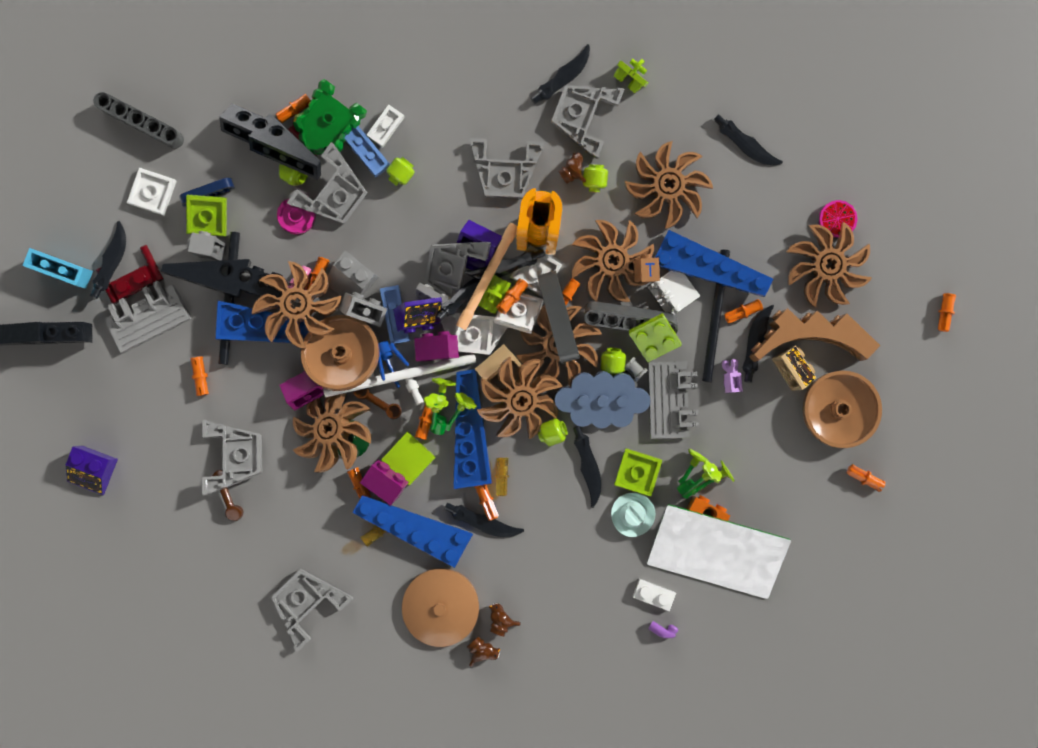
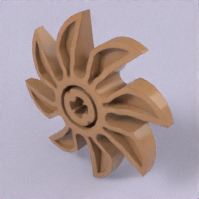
[625,141,713,229]
[572,220,654,302]
[786,222,872,307]
[252,261,342,349]
[516,304,602,386]
[477,357,563,439]
[293,393,371,473]

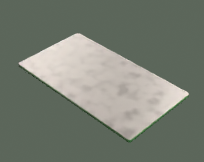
[647,504,791,599]

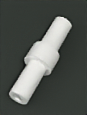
[403,368,424,405]

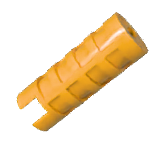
[516,188,562,255]

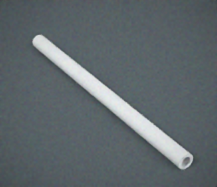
[323,354,476,398]

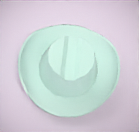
[611,493,656,537]

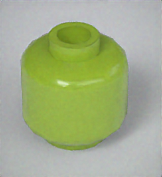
[386,157,415,186]
[279,164,308,186]
[583,164,608,192]
[601,347,626,376]
[538,418,568,446]

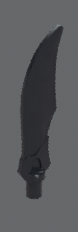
[531,44,590,104]
[713,114,783,165]
[90,221,126,299]
[464,249,546,279]
[435,277,501,322]
[742,305,774,383]
[573,426,601,508]
[444,502,524,537]

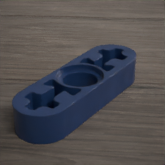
[179,178,235,206]

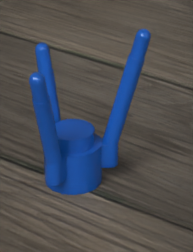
[378,341,409,388]

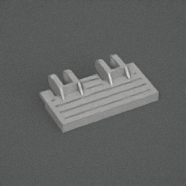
[104,281,191,353]
[648,361,699,439]

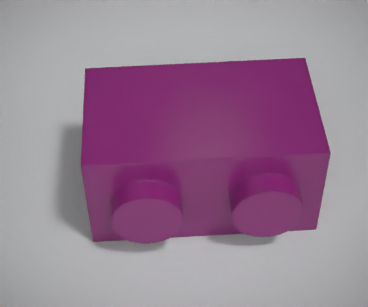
[414,331,459,362]
[279,370,324,411]
[360,460,409,506]

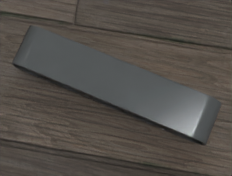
[93,92,184,148]
[537,270,580,364]
[584,301,678,333]

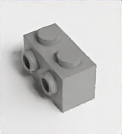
[187,231,226,261]
[339,291,387,327]

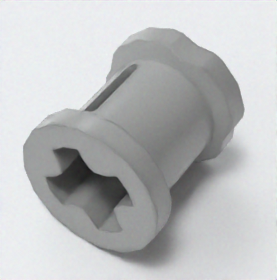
[625,357,647,382]

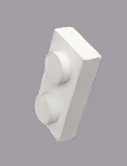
[367,104,405,148]
[415,283,451,304]
[633,578,676,611]

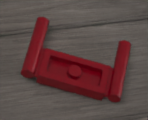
[96,245,164,304]

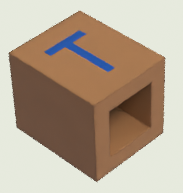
[634,254,660,283]

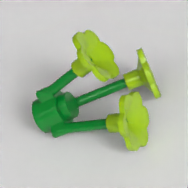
[424,378,477,435]
[677,448,735,499]

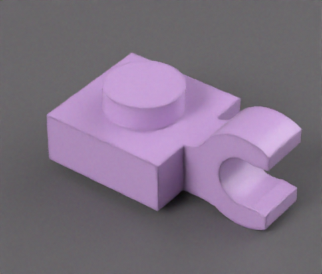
[722,359,743,393]

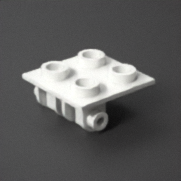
[647,271,700,314]

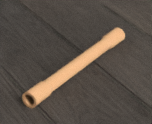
[456,223,517,330]

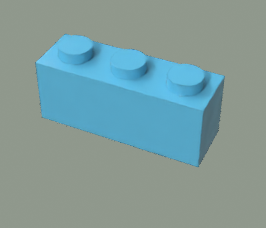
[22,248,93,289]

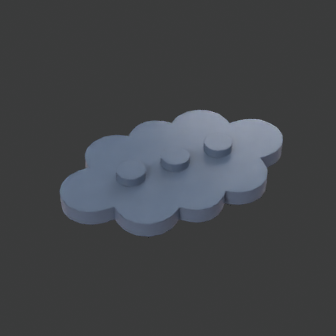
[554,371,651,429]

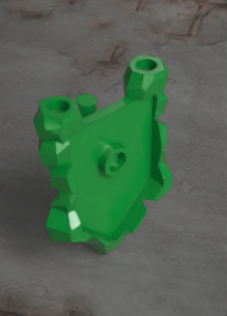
[293,79,367,155]

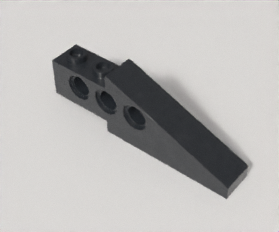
[219,104,321,180]
[161,259,283,298]
[0,322,92,345]

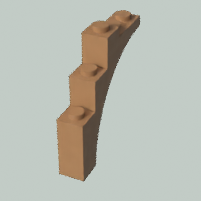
[749,308,881,362]

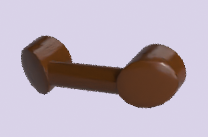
[353,388,402,420]
[212,470,244,521]

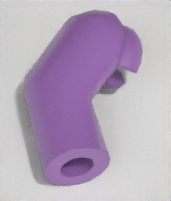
[648,621,678,638]

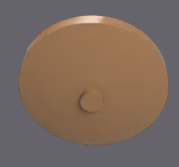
[301,315,380,391]
[803,371,882,448]
[402,568,479,647]

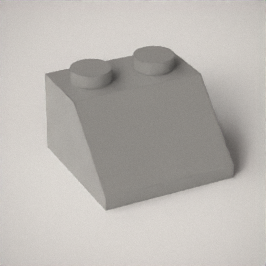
[328,250,378,297]

